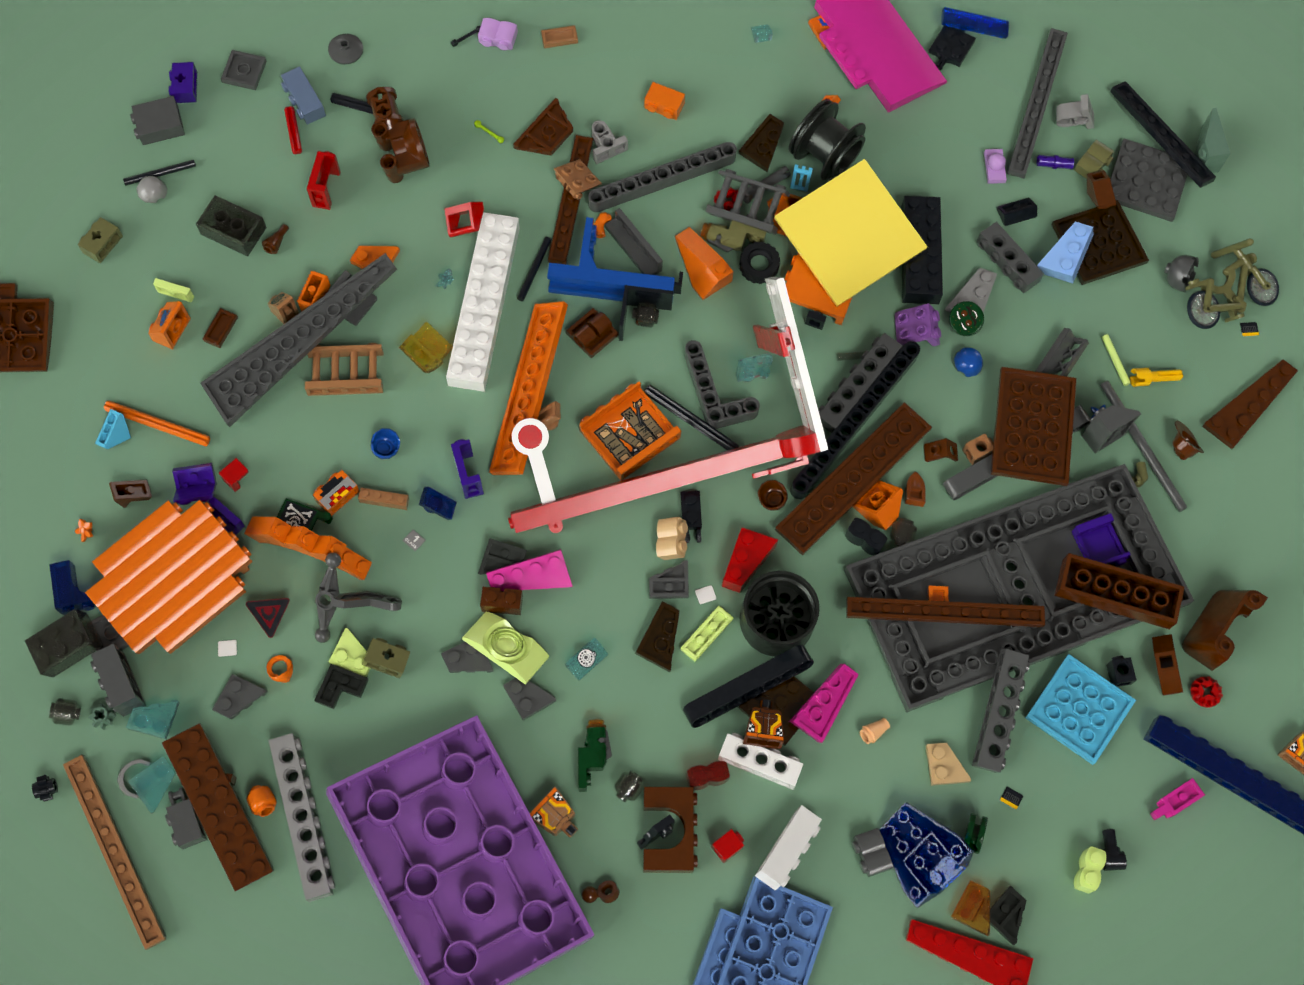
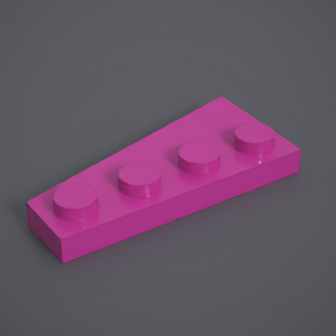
[789,664,859,743]

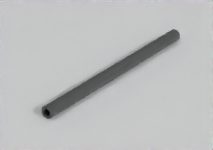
[1100,381,1187,512]

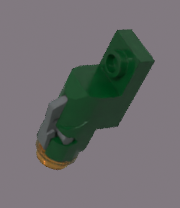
[578,719,612,792]

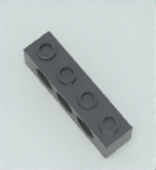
[977,221,1044,294]

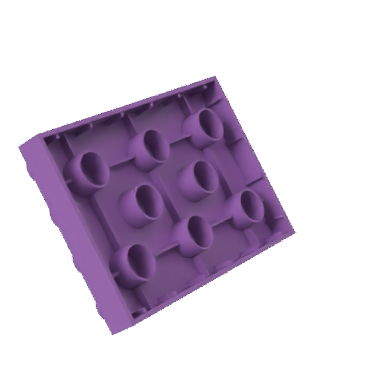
[326,715,595,985]

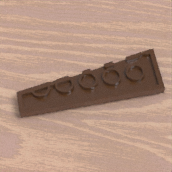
[1202,359,1298,449]

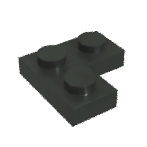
[314,664,369,709]

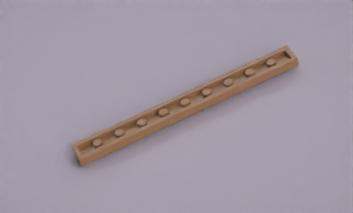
[63,755,166,950]

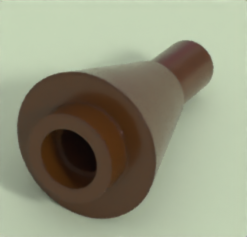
[262,224,289,254]

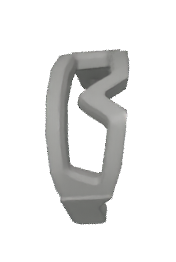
[118,759,151,799]

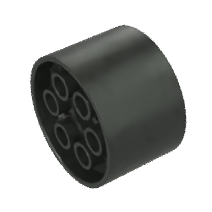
[740,571,820,657]

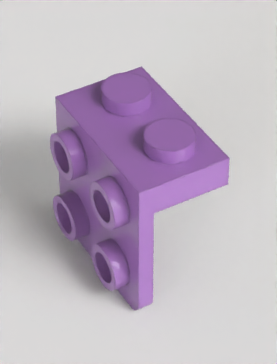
[895,303,941,346]

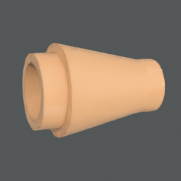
[860,718,890,744]

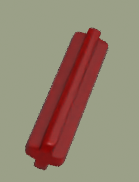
[284,106,302,155]

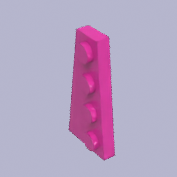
[486,549,573,591]

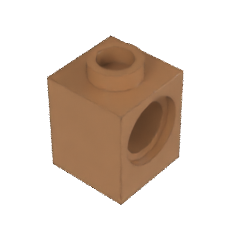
[962,434,994,465]

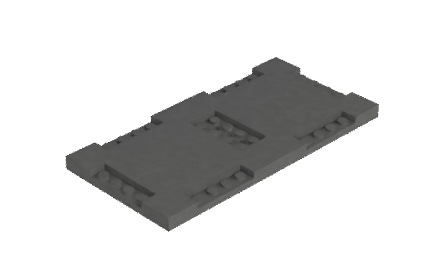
[844,464,1194,713]

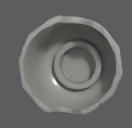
[136,176,167,203]

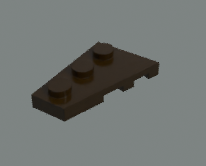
[739,114,784,173]
[635,601,680,672]

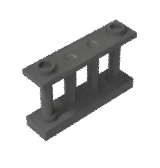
[705,169,790,235]

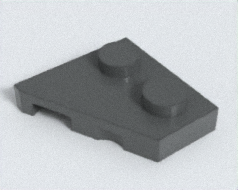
[503,678,556,720]

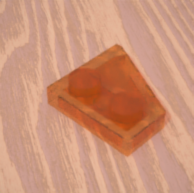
[951,880,990,936]

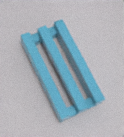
[790,164,813,192]

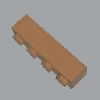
[358,488,409,510]

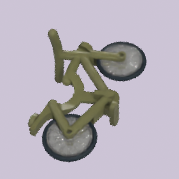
[1185,238,1279,329]

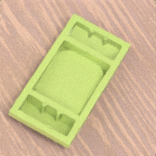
[462,611,549,685]

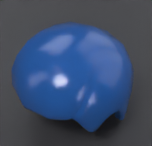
[954,348,983,377]
[370,428,400,459]

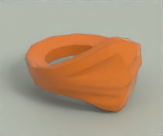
[266,655,293,683]

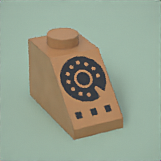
[267,292,299,324]

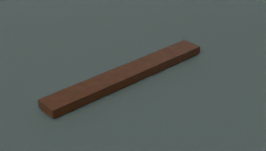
[548,135,593,265]

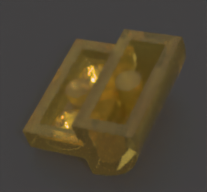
[399,322,453,373]

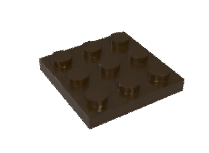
[738,677,814,746]

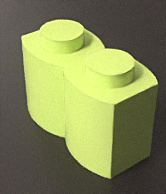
[1074,846,1106,894]

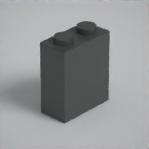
[130,96,185,145]

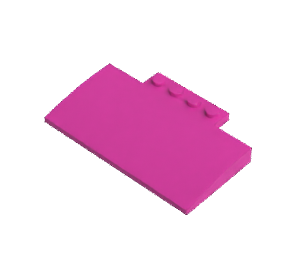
[814,0,947,113]

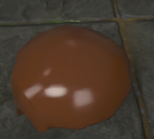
[758,480,788,511]

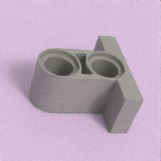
[1056,94,1094,129]
[592,120,628,164]

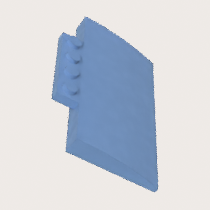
[693,876,833,985]

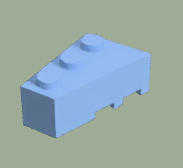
[1037,221,1093,284]

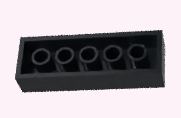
[901,196,943,305]

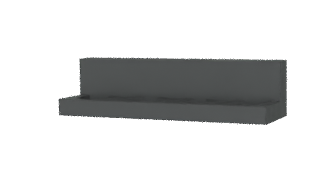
[605,208,663,275]
[1035,328,1089,376]

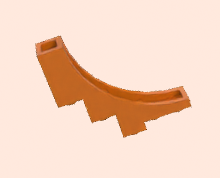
[244,516,372,580]

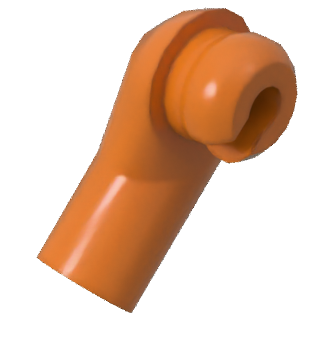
[594,212,612,238]

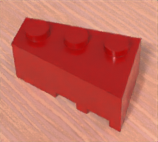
[722,527,778,593]

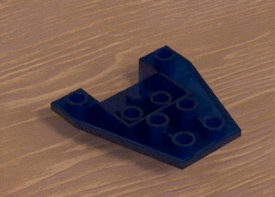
[879,802,974,908]

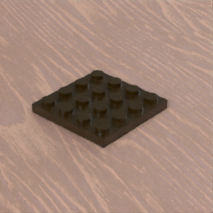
[1051,200,1149,285]

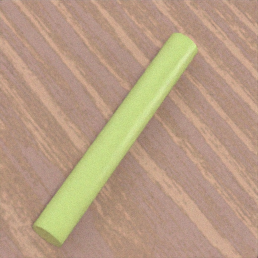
[1101,334,1131,386]

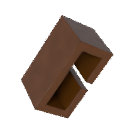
[480,586,523,615]

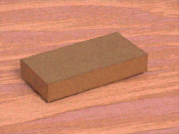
[541,25,578,48]

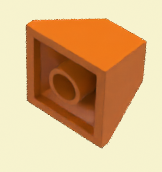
[853,480,903,530]

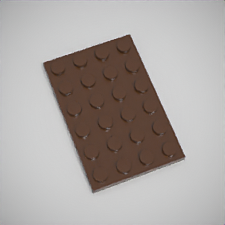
[991,367,1077,486]

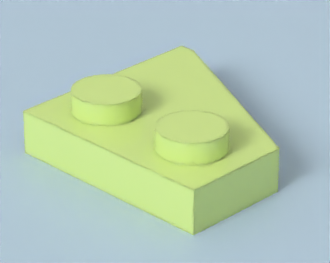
[329,628,371,677]

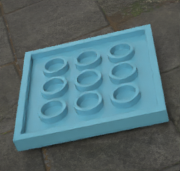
[1025,654,1136,765]

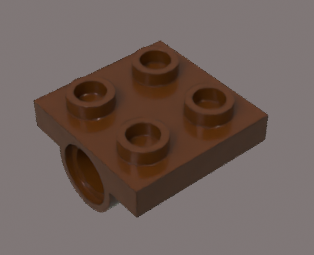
[566,308,618,358]

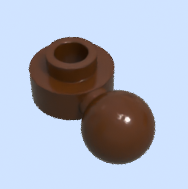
[581,880,620,903]

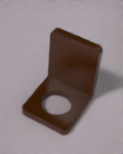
[924,438,958,462]

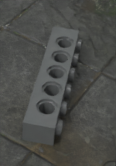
[818,333,903,433]
[972,649,1030,773]

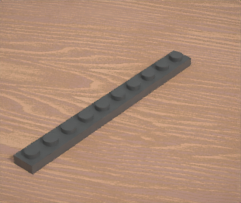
[1007,28,1068,179]

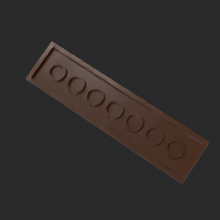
[162,723,274,891]

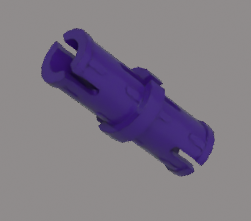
[1036,155,1074,170]

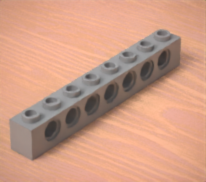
[268,733,335,902]

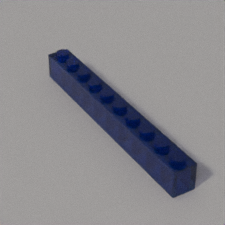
[1144,715,1304,835]

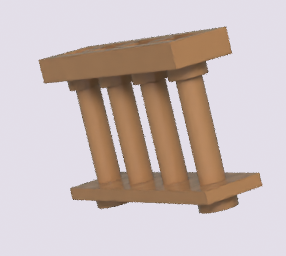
[305,343,384,396]

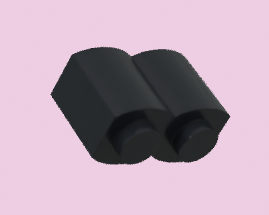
[845,518,888,556]

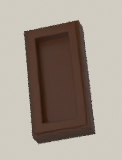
[202,308,238,348]

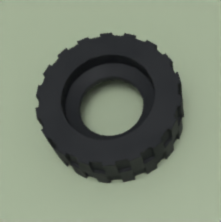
[739,242,780,284]

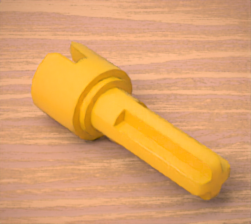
[1129,367,1183,387]

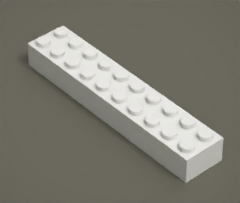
[446,212,520,392]

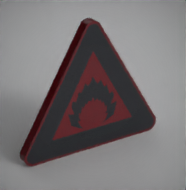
[246,598,290,638]

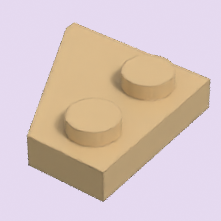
[926,743,971,786]

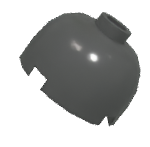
[1165,255,1199,293]

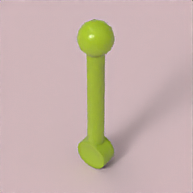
[474,120,504,143]

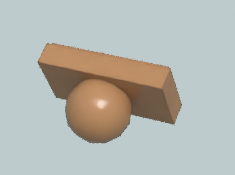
[538,401,561,431]

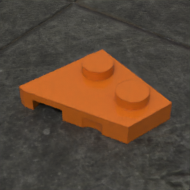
[350,246,400,269]

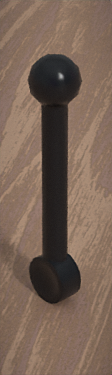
[451,26,481,47]

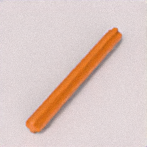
[104,401,210,446]

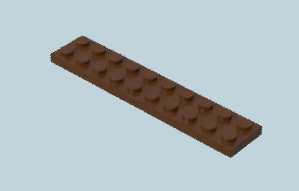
[775,402,932,556]

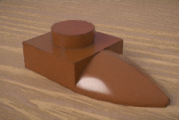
[905,472,926,507]

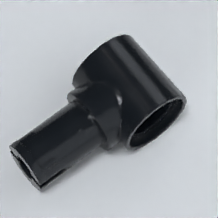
[1102,829,1127,871]

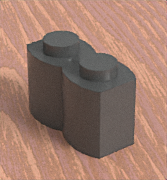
[852,828,893,877]

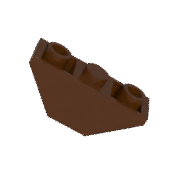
[1152,634,1183,696]

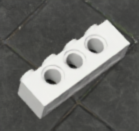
[718,733,803,790]

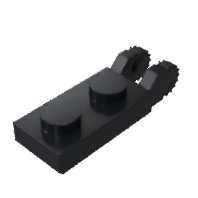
[680,491,702,543]

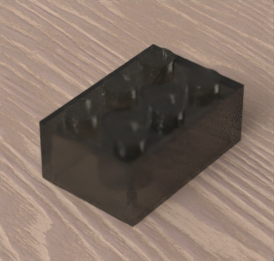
[196,195,267,257]
[25,609,103,678]

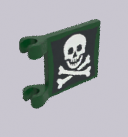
[277,498,333,531]

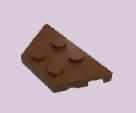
[513,98,573,156]

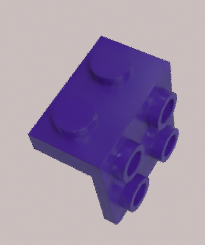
[172,463,217,505]

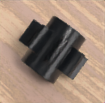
[32,775,58,802]

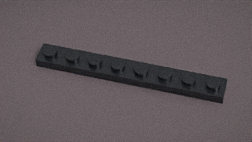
[1110,81,1216,188]

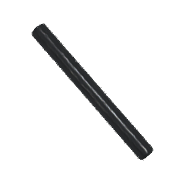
[644,385,739,451]

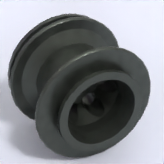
[789,99,866,180]

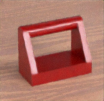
[444,202,484,237]

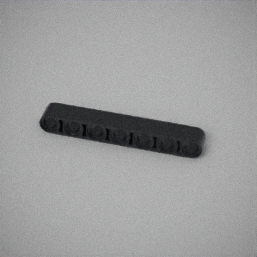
[683,644,814,728]

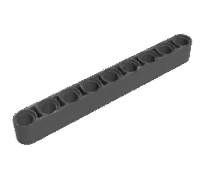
[588,142,737,212]
[943,405,1091,500]

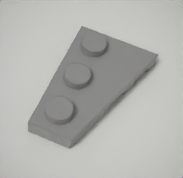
[945,268,997,312]

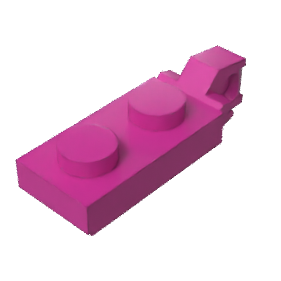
[1150,778,1205,820]

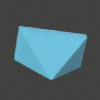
[95,409,131,449]

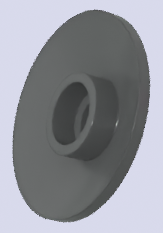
[328,34,363,64]

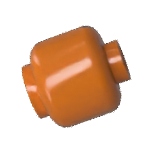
[246,785,277,817]

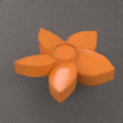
[75,519,93,542]

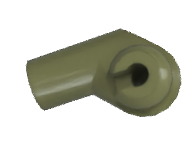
[1132,462,1148,487]

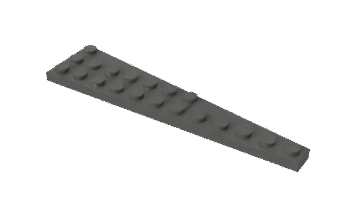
[200,253,397,427]

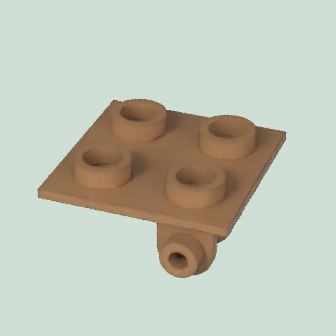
[554,159,602,200]

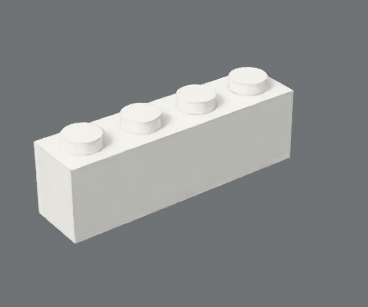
[755,805,822,890]

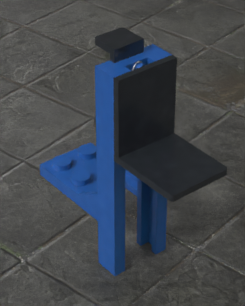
[547,217,683,341]

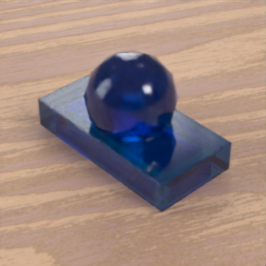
[419,487,457,520]

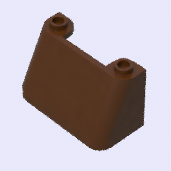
[1182,590,1268,671]

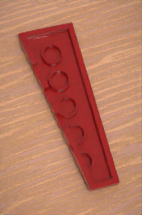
[906,919,1033,985]

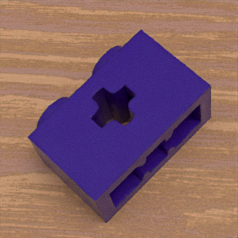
[169,62,198,103]

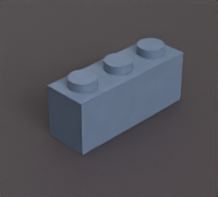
[280,66,326,125]

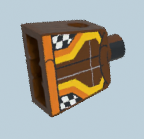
[743,699,784,749]

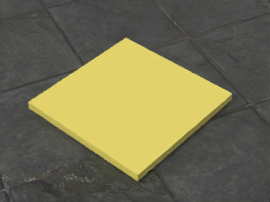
[774,159,927,307]

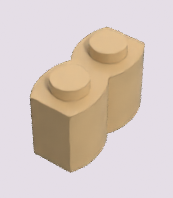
[656,517,688,560]

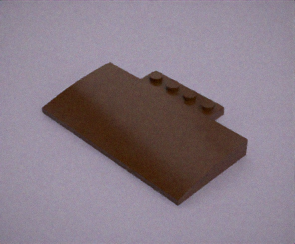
[0,283,54,372]

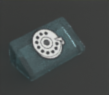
[565,638,608,681]

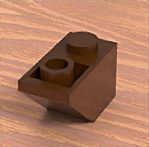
[1087,170,1116,209]

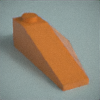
[675,227,734,300]

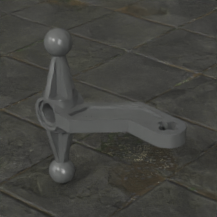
[315,552,402,643]

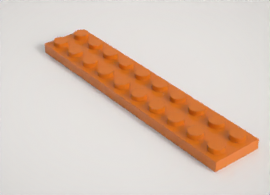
[489,301,568,475]

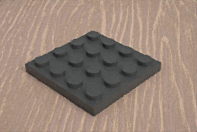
[1110,138,1188,222]

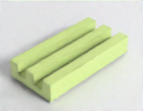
[153,278,194,302]

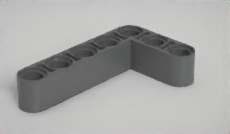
[685,340,760,429]

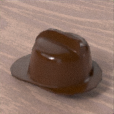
[1172,420,1204,460]

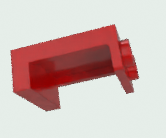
[306,151,341,210]

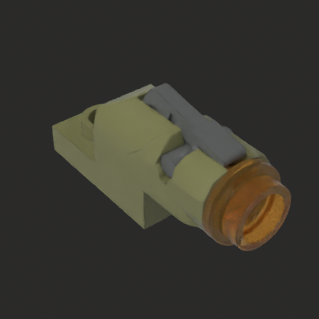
[700,220,766,253]

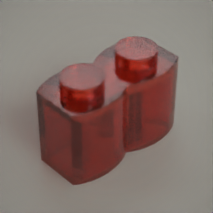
[686,761,730,790]

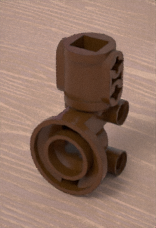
[366,87,430,183]

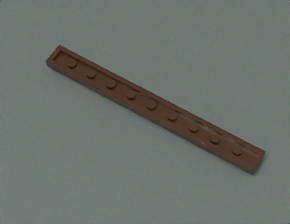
[846,597,1045,627]

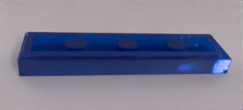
[941,7,1009,39]

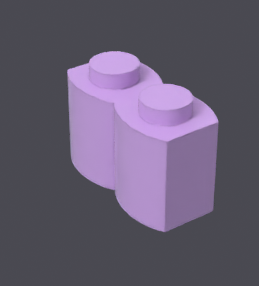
[478,18,518,50]

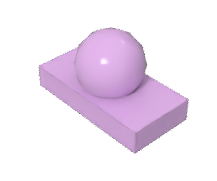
[984,149,1007,184]

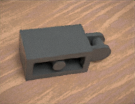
[165,787,207,849]

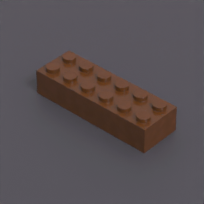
[1054,553,1184,630]

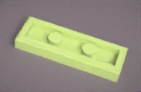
[680,606,734,662]

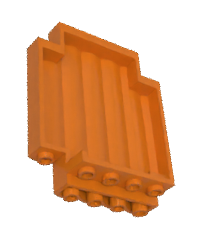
[85,500,253,654]

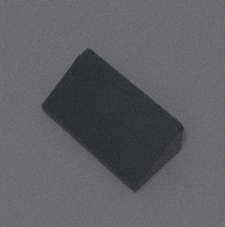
[997,198,1037,226]

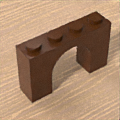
[643,787,698,873]

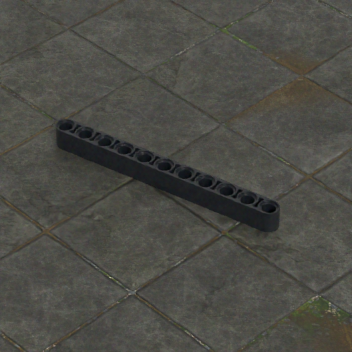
[790,341,920,499]

